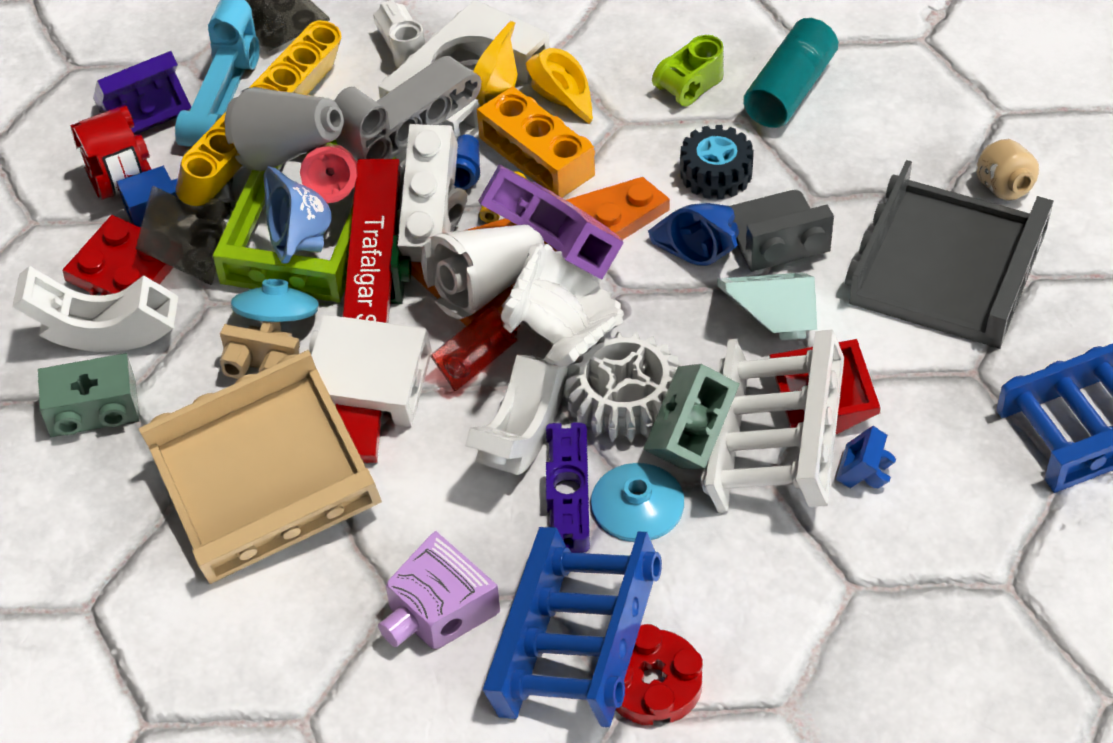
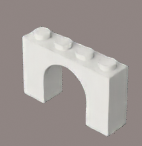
[378,0,550,140]

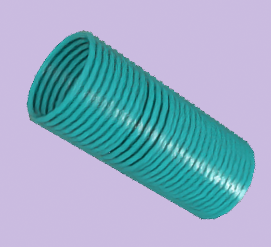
[743,18,839,128]

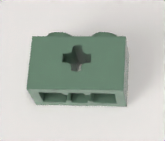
[38,353,139,437]
[643,364,740,469]

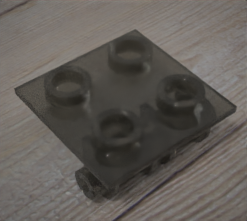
[245,0,330,53]
[135,186,228,285]

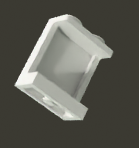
[309,314,432,427]

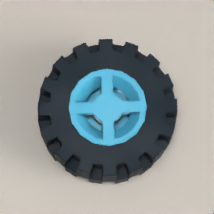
[680,125,754,200]

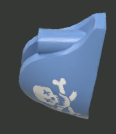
[263,166,332,263]

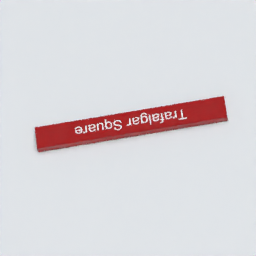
[335,159,401,463]

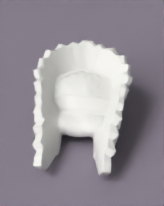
[501,243,624,368]

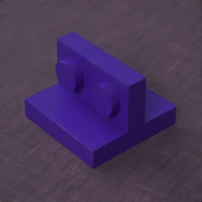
[93,51,191,135]

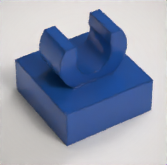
[836,426,896,489]

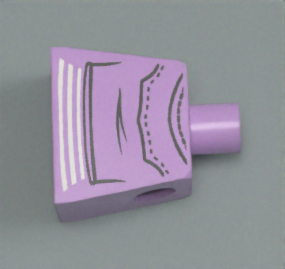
[378,531,500,649]

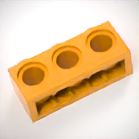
[477,86,595,198]

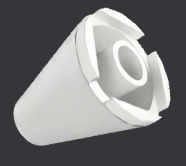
[421,224,545,319]

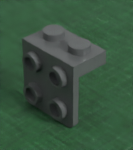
[729,190,834,272]

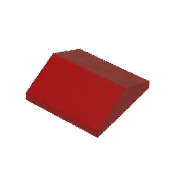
[770,339,881,434]

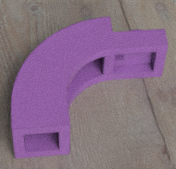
[478,164,624,280]

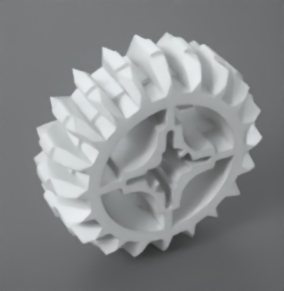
[564,331,681,443]

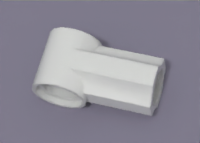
[373,0,425,69]

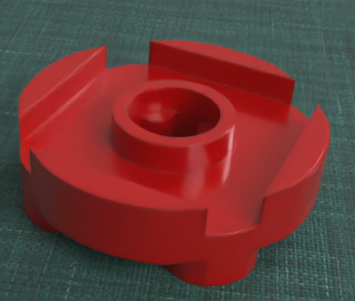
[615,624,703,725]

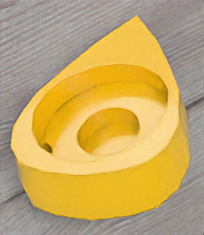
[473,21,518,106]
[526,48,593,124]

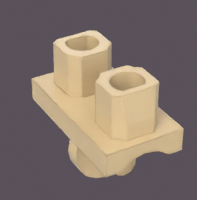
[220,321,300,379]

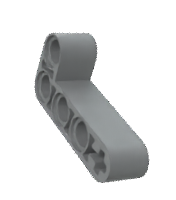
[334,56,482,160]

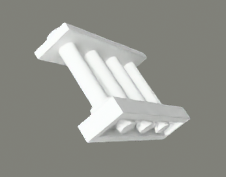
[701,329,844,513]

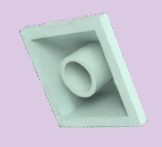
[717,272,817,340]

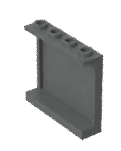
[845,160,1054,349]

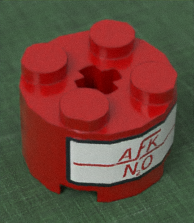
[70,105,151,200]

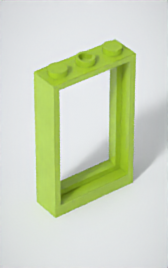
[213,139,396,303]

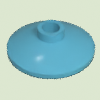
[231,279,318,322]
[591,463,684,542]

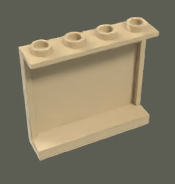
[138,350,382,584]

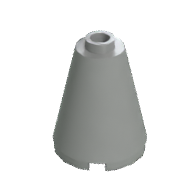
[225,87,344,171]

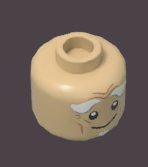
[976,139,1039,201]

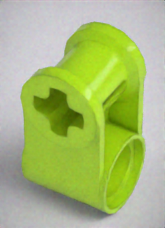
[652,35,724,106]

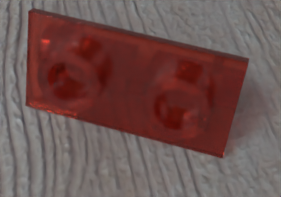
[430,305,520,391]

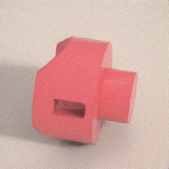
[300,143,358,204]

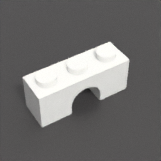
[398,124,458,262]

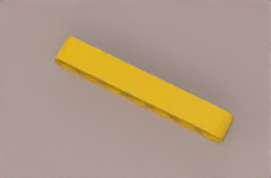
[176,20,342,206]

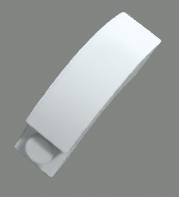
[12,266,178,352]
[465,355,568,475]

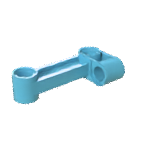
[175,0,260,147]

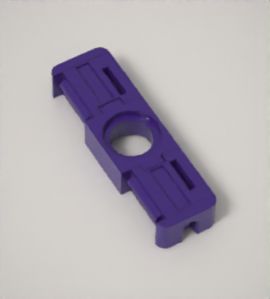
[546,422,590,553]

